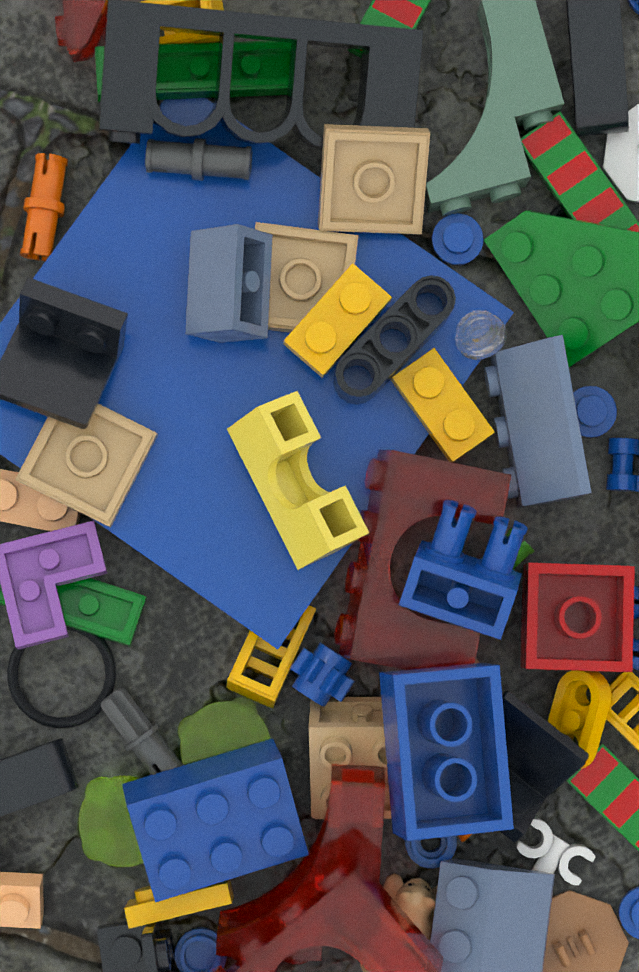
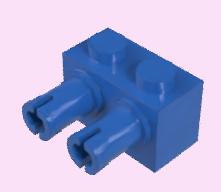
[399,500,528,640]

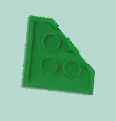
[484,210,639,367]

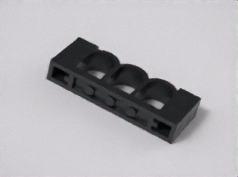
[98,0,423,150]

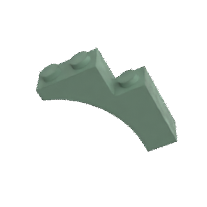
[425,0,564,217]

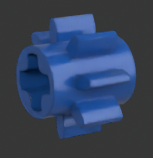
[290,642,355,707]

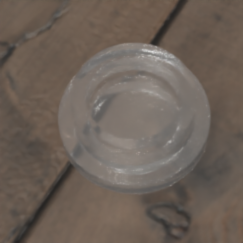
[455,310,507,360]

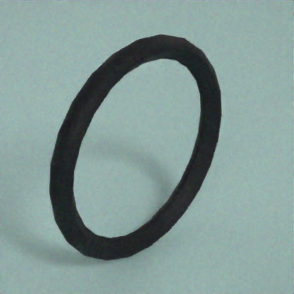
[7,627,116,728]

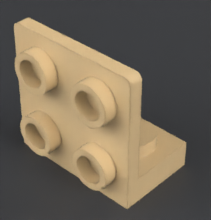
[309,697,391,819]

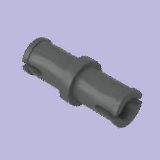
[145,138,252,181]

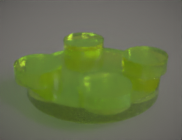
[178,697,271,765]
[78,775,144,867]

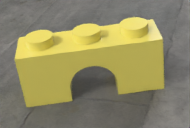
[227,391,369,570]

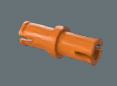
[20,153,68,261]

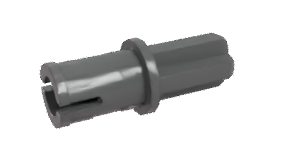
[101,688,184,775]

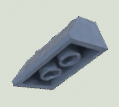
[484,335,592,508]
[426,858,555,972]

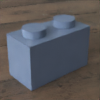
[185,224,273,343]

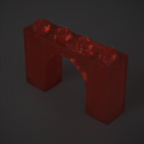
[335,450,511,670]
[210,860,444,972]

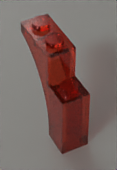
[216,764,385,964]

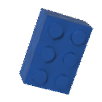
[379,663,514,841]
[122,738,309,903]

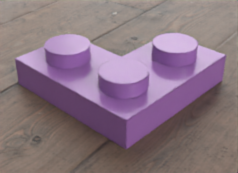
[0,521,108,650]

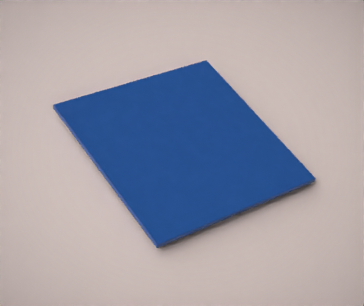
[0,98,514,650]

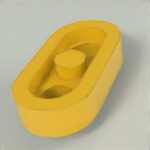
[548,670,611,769]

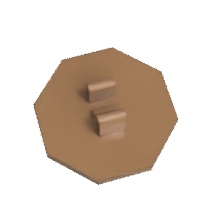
[543,889,629,972]

